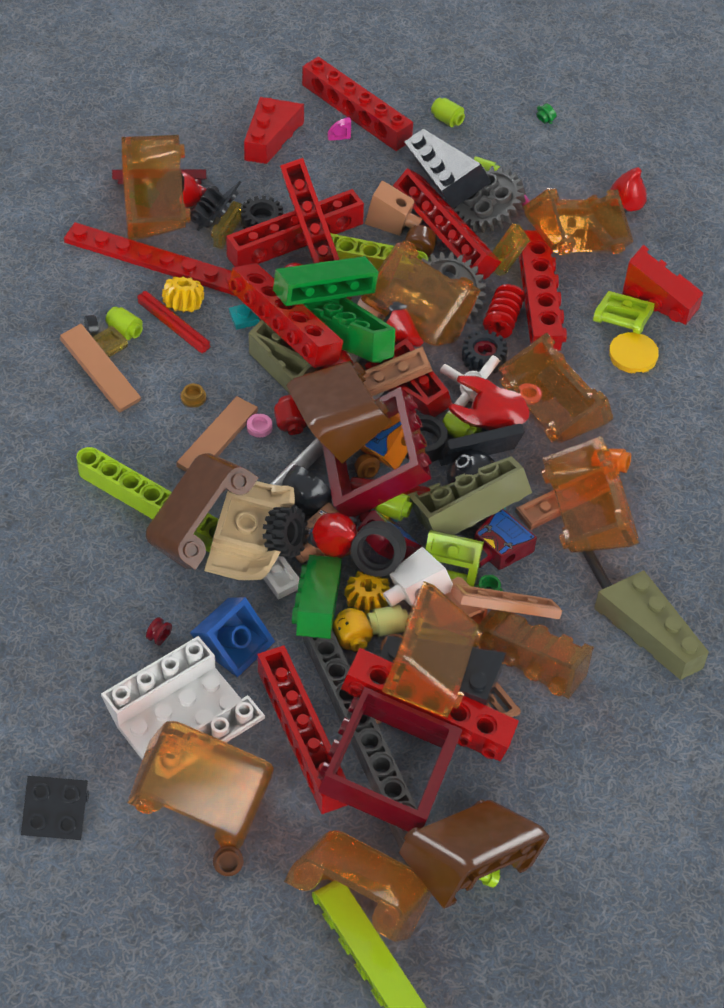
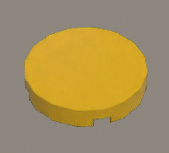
[609,332,659,374]

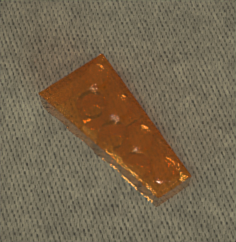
[474,609,594,699]

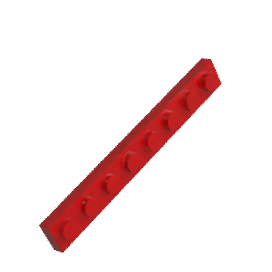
[64,222,236,296]

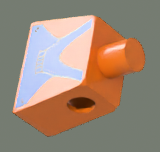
[360,413,408,470]

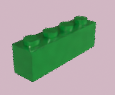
[273,256,379,306]
[292,555,342,639]

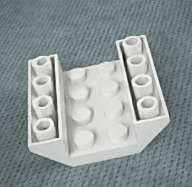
[101,636,265,780]

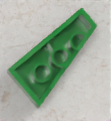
[303,297,395,363]

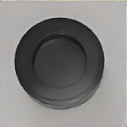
[84,315,99,340]

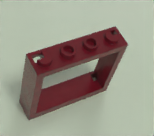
[322,387,432,517]
[317,687,463,832]

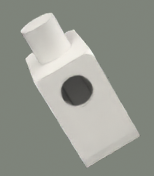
[383,547,453,609]

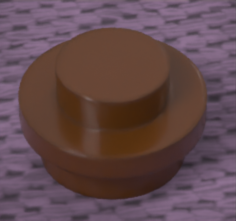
[213,845,244,876]

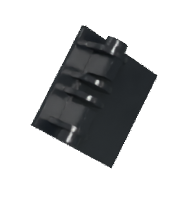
[190,181,241,231]
[21,776,89,840]

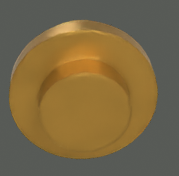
[181,383,206,408]

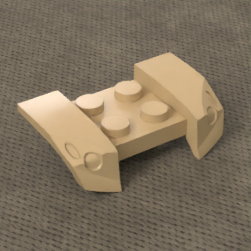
[204,481,295,580]

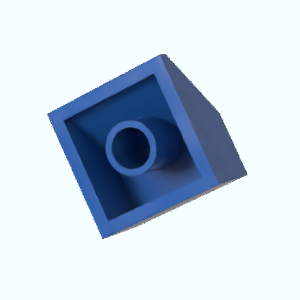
[190,597,275,677]

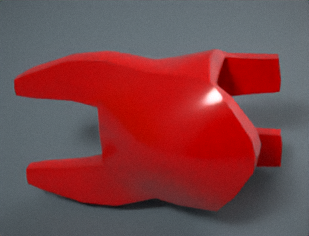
[449,375,530,431]

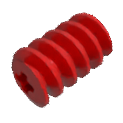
[483,284,525,338]

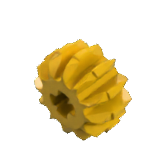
[162,276,204,313]
[344,571,390,614]

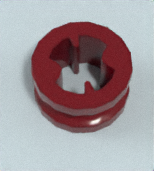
[146,617,172,646]

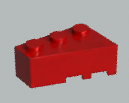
[244,97,304,164]
[622,245,703,325]
[364,338,452,417]

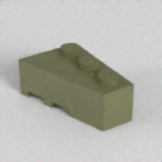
[249,319,321,395]

